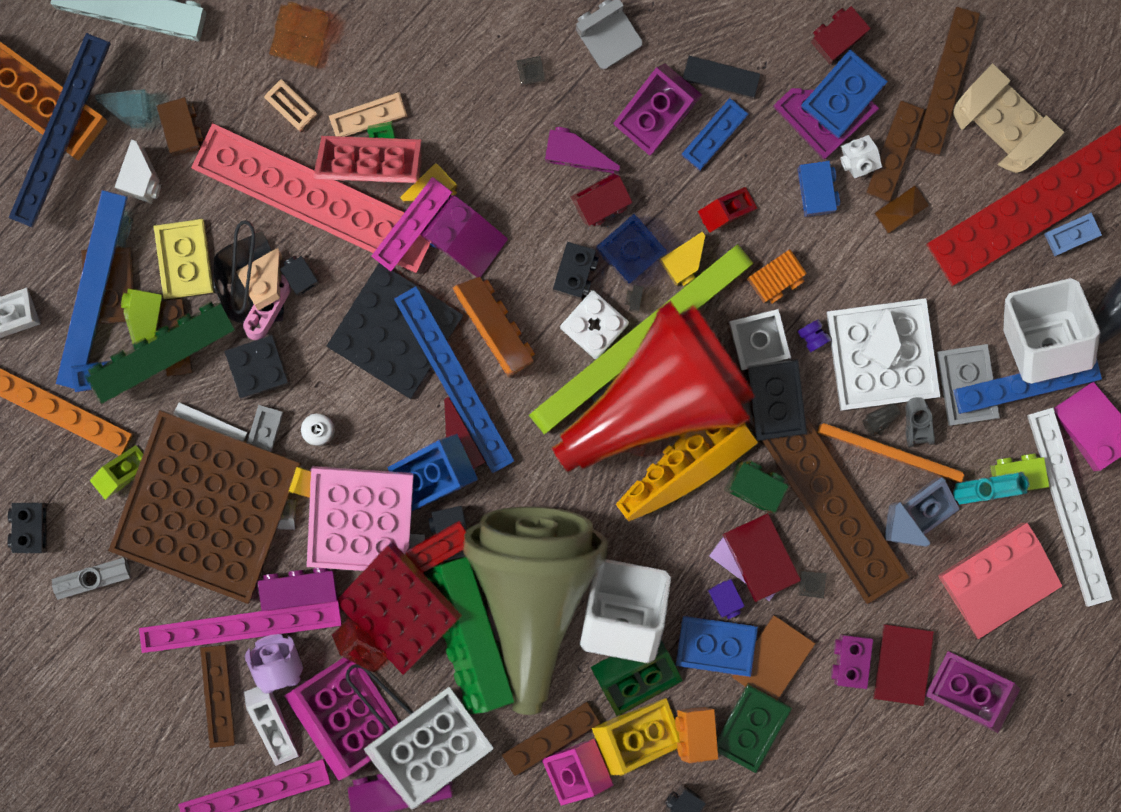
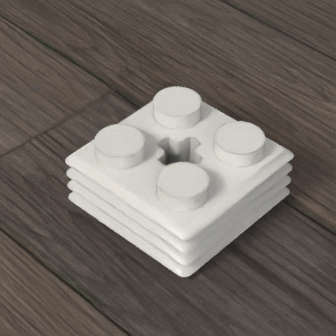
[560,290,629,360]

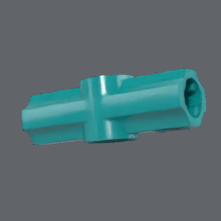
[953,472,1029,505]

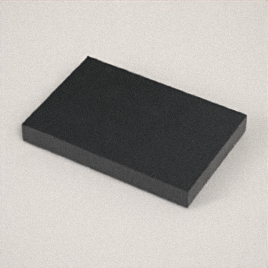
[747,359,807,441]

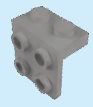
[576,0,642,69]

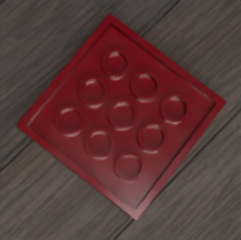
[337,541,462,675]

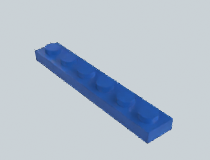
[953,358,1102,414]

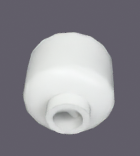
[301,413,335,446]

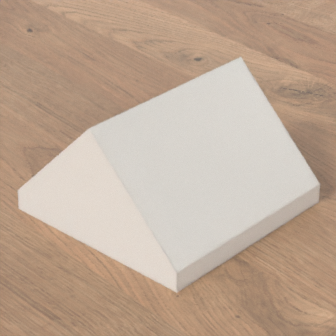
[0,288,40,338]

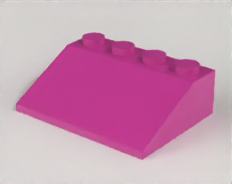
[284,651,399,781]

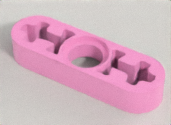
[244,274,291,340]

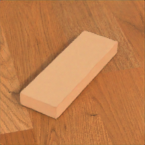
[329,92,408,137]

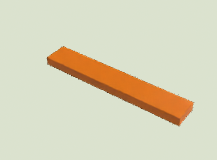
[817,423,964,483]

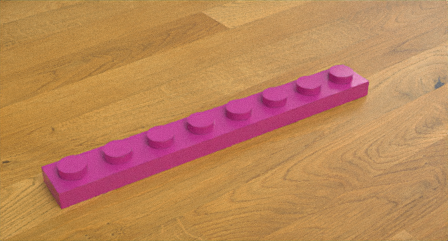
[139,601,342,653]

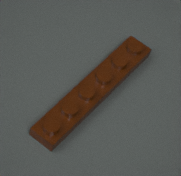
[915,6,980,156]

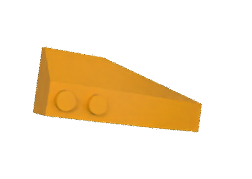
[616,424,758,522]

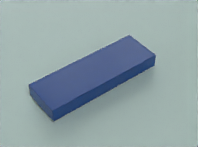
[681,98,748,171]

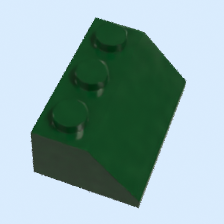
[591,638,683,716]

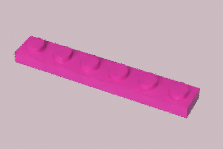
[178,759,331,812]

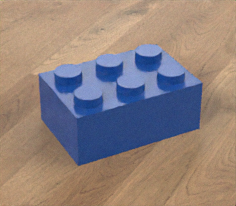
[387,434,478,512]

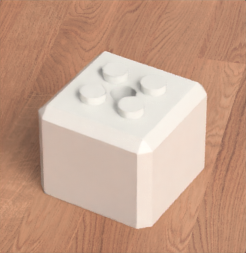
[1003,278,1100,384]
[580,559,671,663]

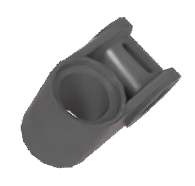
[905,397,935,447]

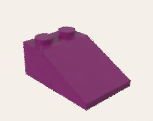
[613,63,702,156]
[420,195,508,277]
[925,651,1020,733]

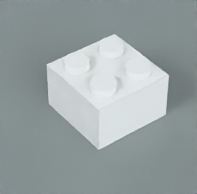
[729,309,791,370]

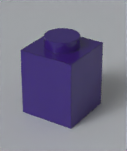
[707,579,744,619]

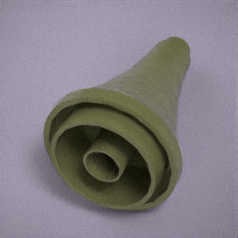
[464,507,608,715]

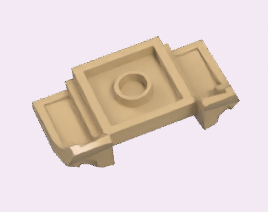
[953,64,1064,173]

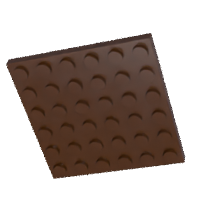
[108,410,301,604]

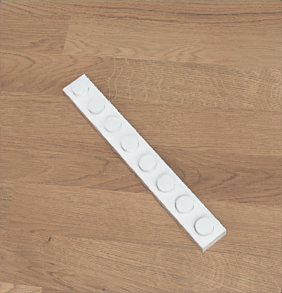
[1027,408,1112,607]

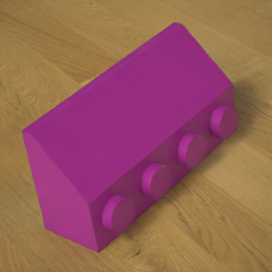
[348,773,454,812]

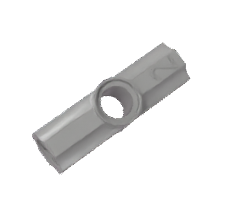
[52,557,131,600]

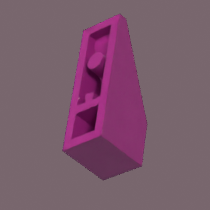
[545,127,620,174]

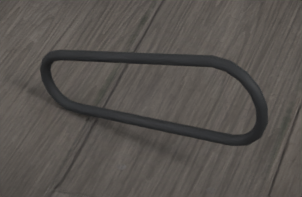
[230,220,255,314]
[346,664,413,731]

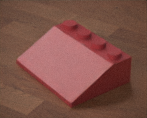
[314,136,421,183]
[937,523,1062,639]

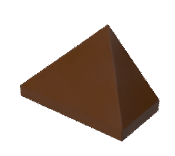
[874,186,929,234]

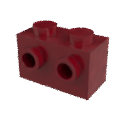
[811,6,871,65]
[570,173,633,227]

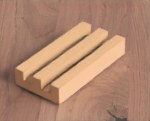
[264,79,317,132]

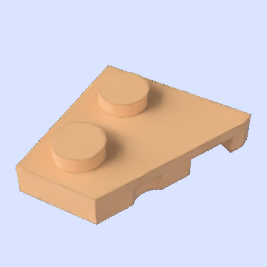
[236,248,282,311]

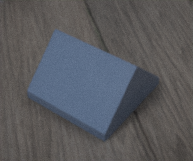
[901,477,959,535]
[884,502,930,546]

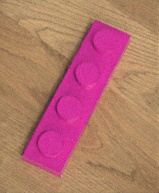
[371,177,452,271]

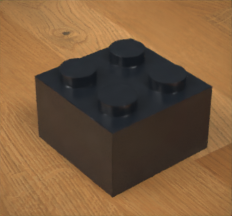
[224,335,291,400]

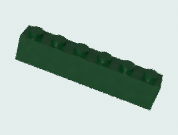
[84,301,235,404]

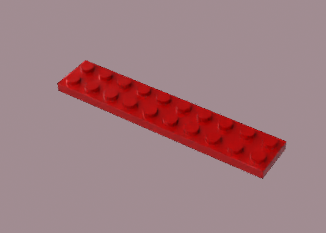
[926,125,1121,286]

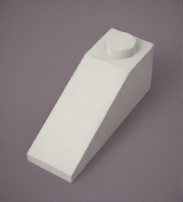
[244,687,299,766]

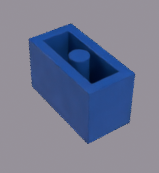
[797,161,840,217]

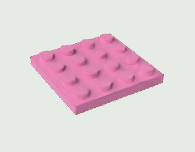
[307,466,414,571]

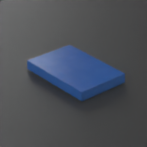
[800,50,888,138]
[676,616,758,677]

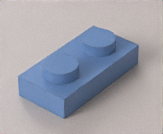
[1044,213,1102,256]

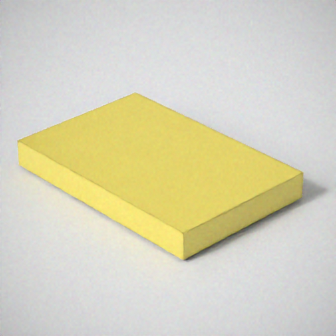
[154,219,214,300]

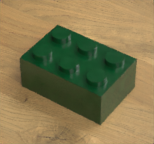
[724,460,789,513]

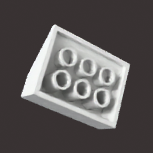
[364,687,494,809]

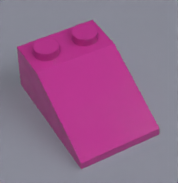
[1053,382,1121,471]

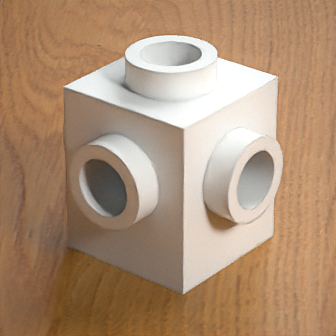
[840,135,882,178]

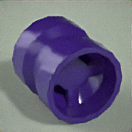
[797,319,831,353]

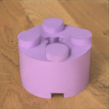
[245,634,303,693]

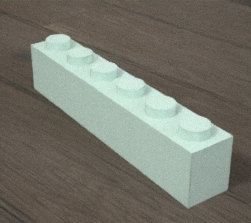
[51,0,206,42]

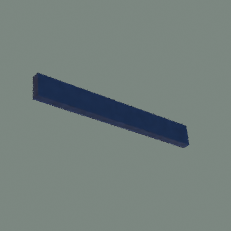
[8,33,111,228]

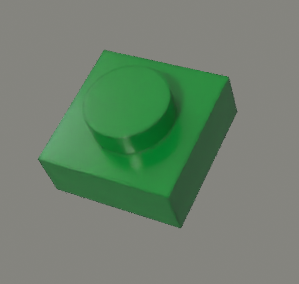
[367,121,397,139]

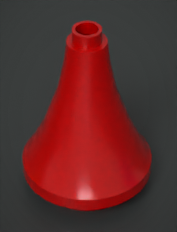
[552,301,755,473]

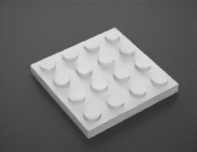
[826,298,940,411]

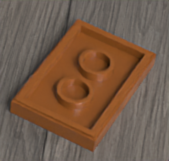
[732,615,815,699]

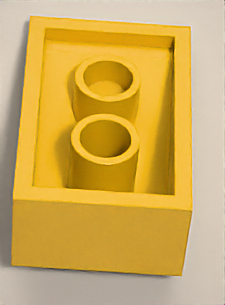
[592,698,680,775]

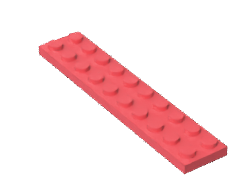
[191,123,430,274]

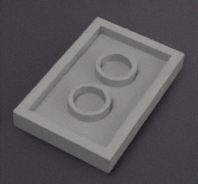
[937,344,999,426]

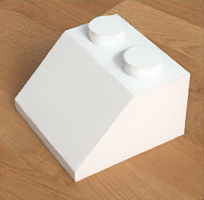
[115,140,161,204]

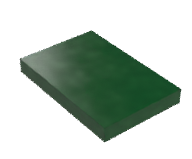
[717,683,792,773]

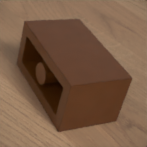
[156,97,204,157]

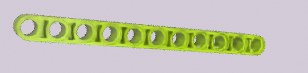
[529,244,754,435]

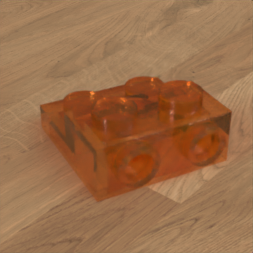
[269,2,331,68]

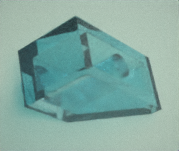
[95,89,152,129]

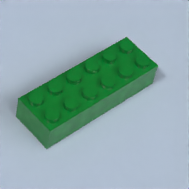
[424,557,514,714]

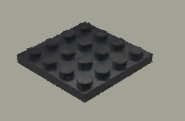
[326,263,464,399]

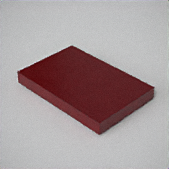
[722,513,801,602]
[873,624,934,706]

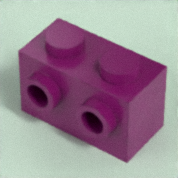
[831,634,873,689]

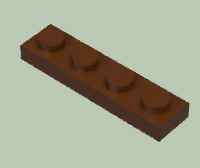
[865,101,924,202]
[200,645,236,748]
[502,701,600,776]

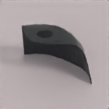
[213,231,284,323]

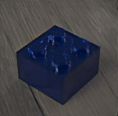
[596,214,667,287]

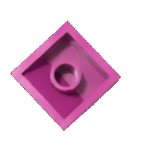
[542,739,613,806]

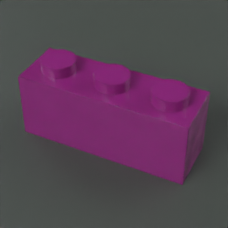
[258,568,338,611]

